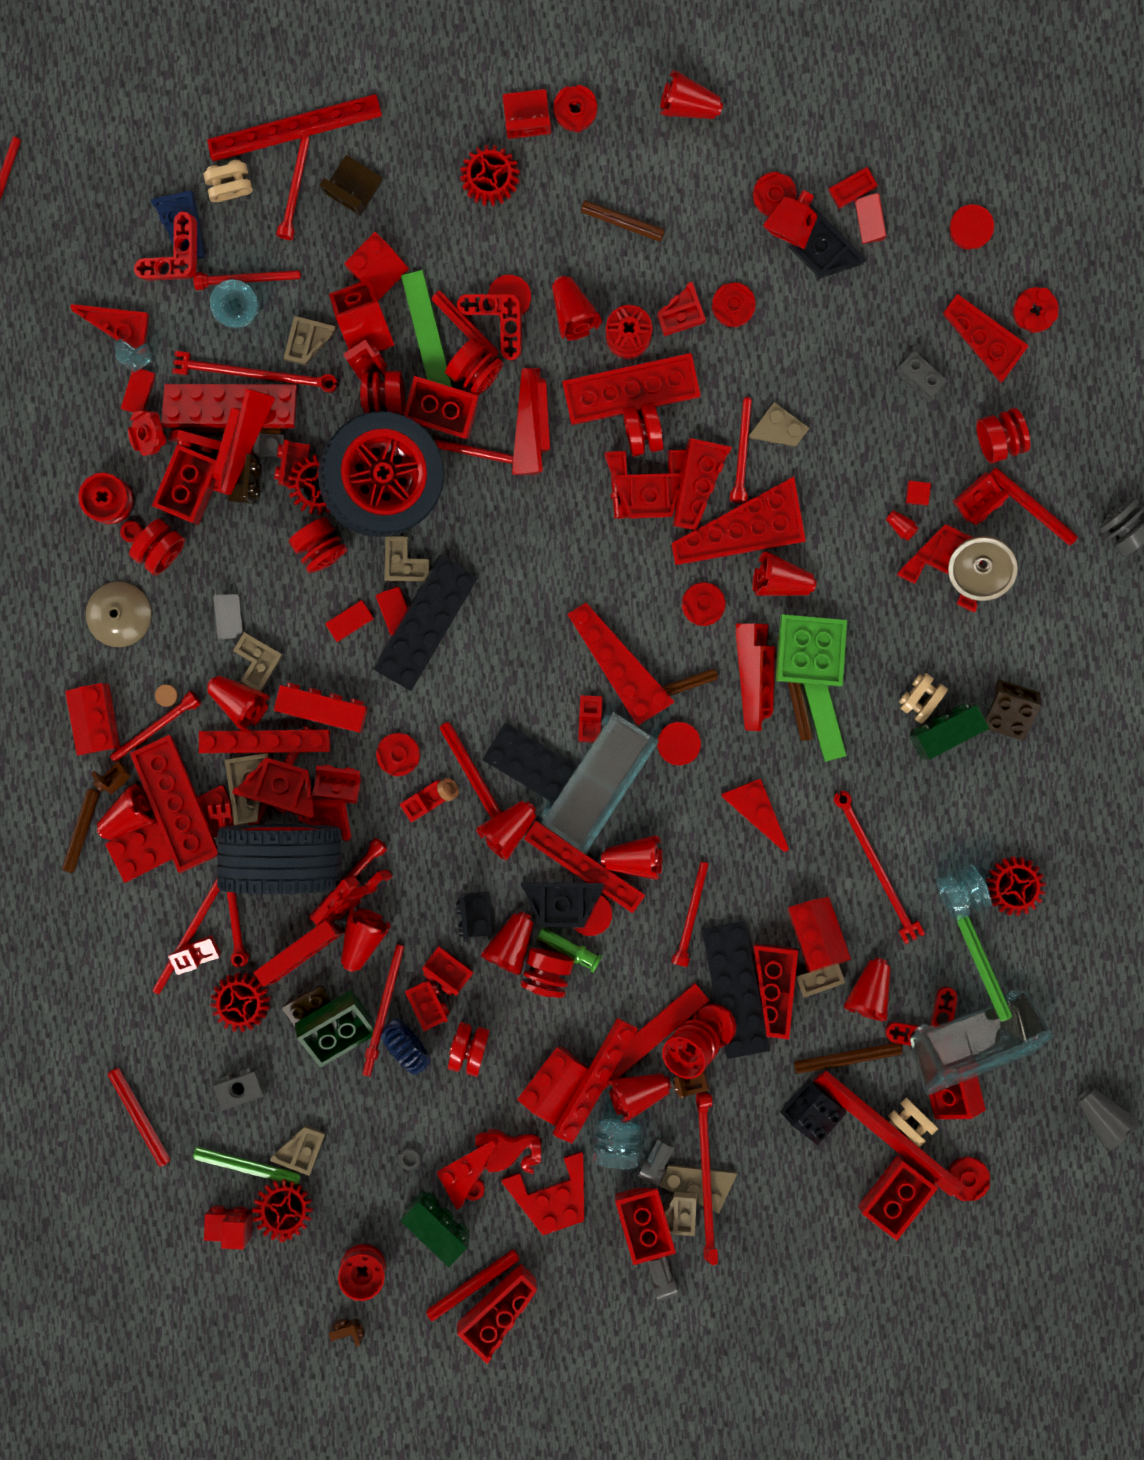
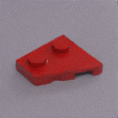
[657,282,706,337]

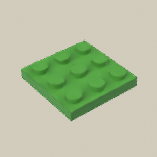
[776,614,847,687]

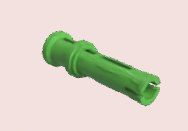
[537,927,602,973]

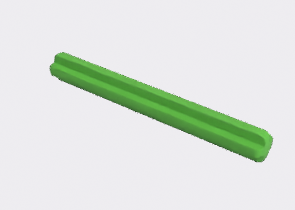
[957,915,1012,1021]
[193,1147,300,1186]

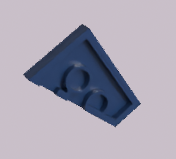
[150,190,205,259]

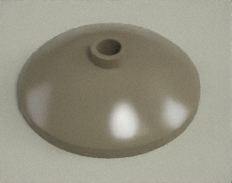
[949,536,1018,601]
[86,582,152,647]

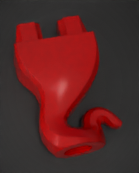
[475,1129,541,1174]

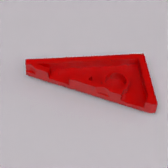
[70,304,149,357]
[168,430,253,455]
[721,778,789,852]
[271,799,351,841]
[436,1138,499,1210]

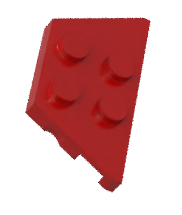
[232,757,315,819]

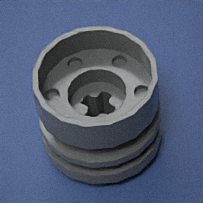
[1098,498,1144,557]

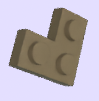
[385,536,430,582]
[233,632,283,691]
[796,964,845,998]

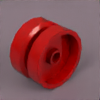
[623,402,663,457]
[78,473,135,525]
[129,519,185,576]
[448,1022,490,1077]

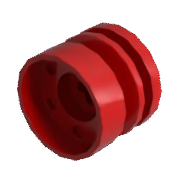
[605,305,653,359]
[445,338,504,396]
[360,371,405,416]
[976,407,1030,464]
[288,517,348,574]
[520,948,575,998]
[662,1019,720,1079]
[338,1243,386,1301]

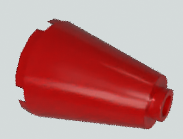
[659,70,723,119]
[552,275,602,341]
[752,552,817,596]
[207,676,270,732]
[97,784,157,840]
[476,801,536,861]
[601,835,662,880]
[341,908,391,972]
[481,911,533,975]
[843,957,891,1022]
[608,1073,672,1123]

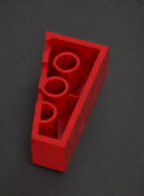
[754,943,798,1040]
[457,1264,537,1365]

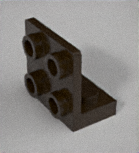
[319,155,383,216]
[228,454,262,504]
[985,679,1042,741]

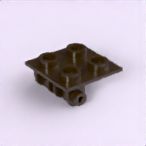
[281,985,331,1027]

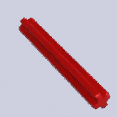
[989,468,1078,546]
[439,722,501,818]
[107,1068,170,1167]
[426,1250,519,1321]

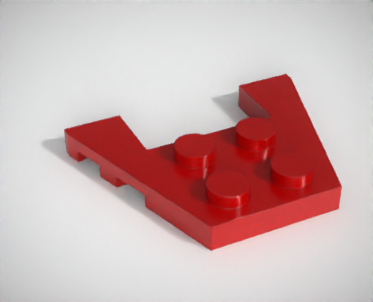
[604,450,686,519]
[896,524,983,613]
[311,870,393,925]
[501,1151,584,1235]

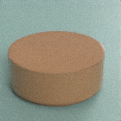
[155,685,179,707]
[437,778,459,801]

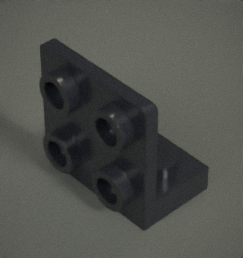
[456,891,493,942]
[780,1080,846,1145]

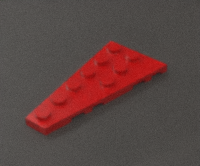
[671,476,806,566]

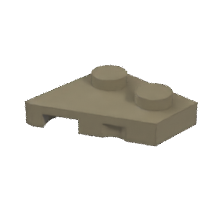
[283,316,337,366]
[748,402,809,447]
[270,1125,326,1176]
[664,1192,697,1236]

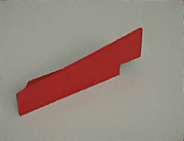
[512,368,550,475]
[213,388,275,495]
[736,624,775,731]

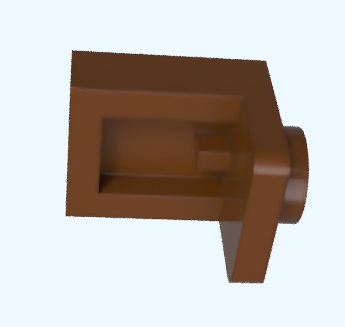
[91,761,131,795]
[673,1070,710,1098]
[329,1318,365,1347]

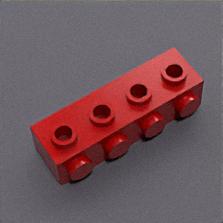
[274,682,369,733]

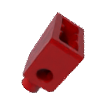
[763,190,817,249]

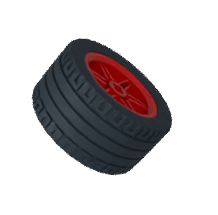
[318,411,445,537]
[217,824,341,894]

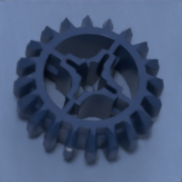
[381,1018,431,1075]

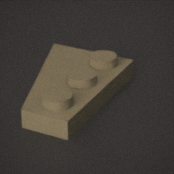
[225,753,269,825]
[659,1164,737,1213]

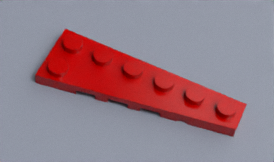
[567,603,674,726]

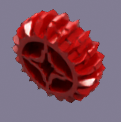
[460,145,520,207]
[287,455,330,515]
[985,856,1046,916]
[210,972,271,1032]
[252,1179,313,1241]

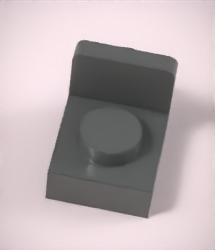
[252,433,285,458]

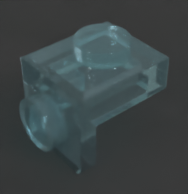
[114,339,151,372]

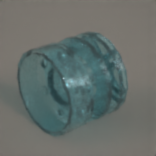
[210,279,259,329]
[936,864,992,922]
[593,1119,642,1169]

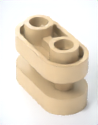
[203,160,253,202]
[899,673,948,724]
[888,1097,938,1147]

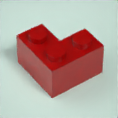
[204,1205,253,1250]

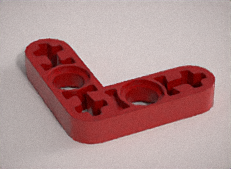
[134,212,197,281]
[457,294,522,360]
[885,986,957,1051]

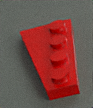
[943,294,1029,383]
[673,438,732,530]

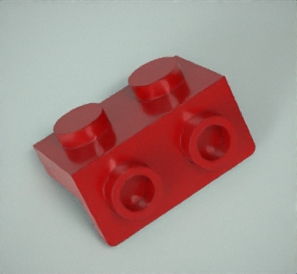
[274,439,310,489]
[953,472,1009,525]
[312,765,361,804]
[422,945,474,996]
[405,980,450,1031]

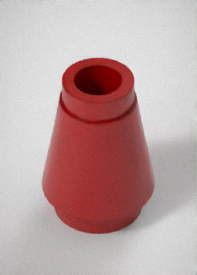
[886,510,919,541]

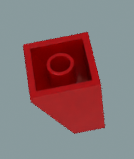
[329,279,394,351]

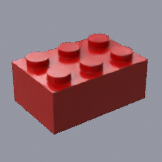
[152,444,216,526]
[858,1155,938,1241]

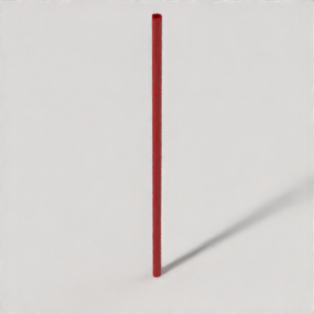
[152,725,313,995]

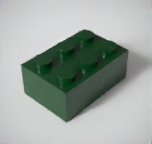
[909,703,990,760]
[295,990,375,1068]
[400,1190,470,1268]

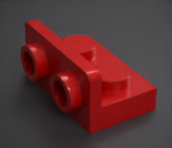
[343,339,388,381]

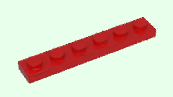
[199,730,330,754]
[524,821,645,913]
[552,1018,638,1144]

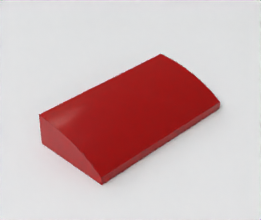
[253,920,344,987]

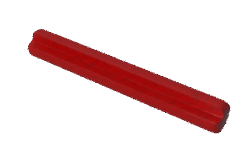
[432,290,499,357]

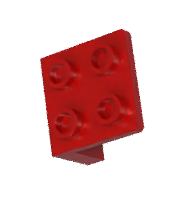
[502,89,551,139]

